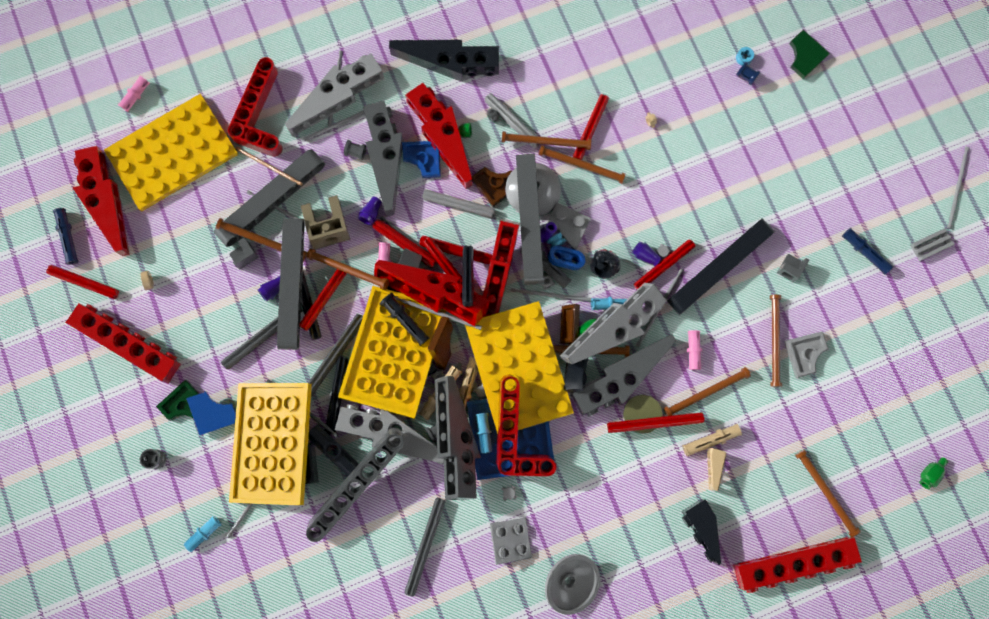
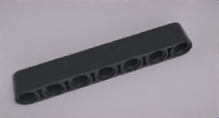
[667,218,775,315]

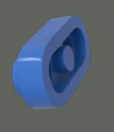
[547,245,586,271]

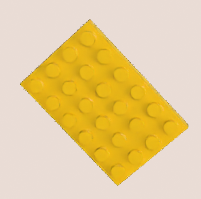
[104,93,239,212]
[338,286,446,419]
[465,301,574,434]
[229,383,312,505]

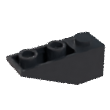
[681,499,721,565]

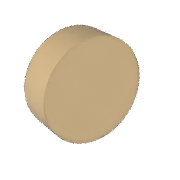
[140,271,154,291]

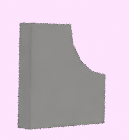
[784,331,829,378]

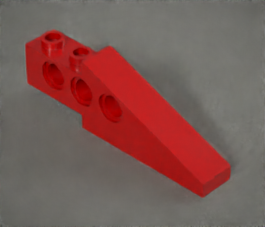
[405,83,472,189]
[73,146,130,256]
[483,219,520,317]
[374,260,490,327]

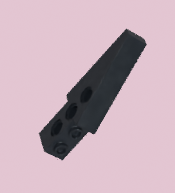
[389,40,499,82]

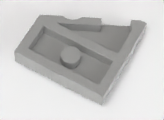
[549,203,591,250]

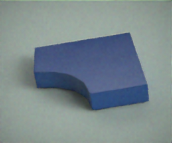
[402,141,441,178]
[187,391,236,435]

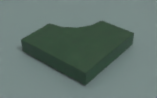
[789,30,830,79]
[156,379,200,421]

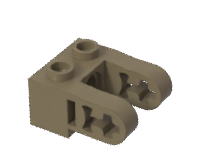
[301,195,351,250]

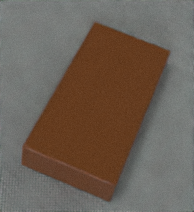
[560,304,580,344]

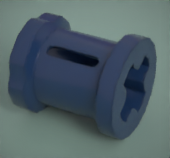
[736,62,760,86]

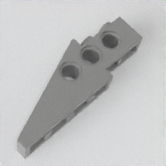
[285,53,384,137]
[560,283,667,364]
[335,404,444,464]

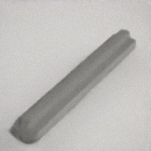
[485,93,540,149]
[422,189,495,218]

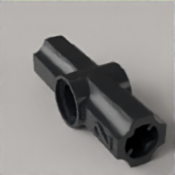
[308,424,359,477]

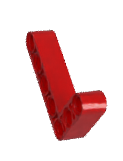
[228,57,283,157]
[496,374,557,477]

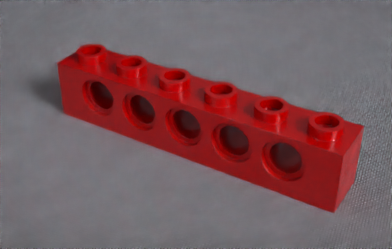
[65,303,181,384]
[733,537,862,593]

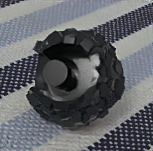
[590,249,620,279]

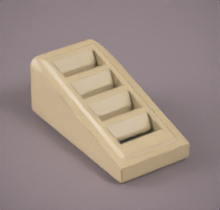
[707,448,726,491]

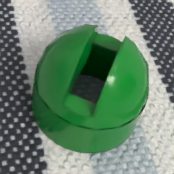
[458,123,472,138]

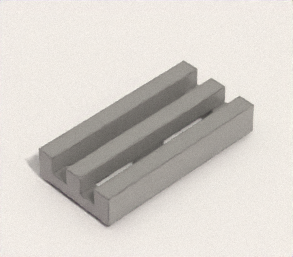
[910,228,955,261]

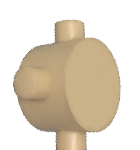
[645,112,657,128]

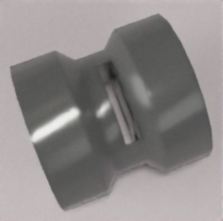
[139,449,166,469]

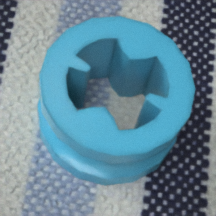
[736,47,754,66]
[547,233,566,248]

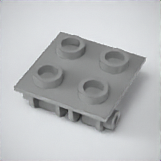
[490,518,532,565]

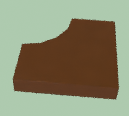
[471,167,512,207]
[428,316,453,370]

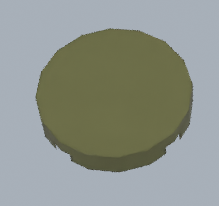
[623,394,663,434]

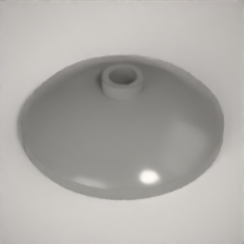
[505,163,561,217]
[545,554,600,615]

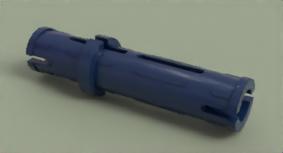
[53,208,79,265]
[842,227,894,275]

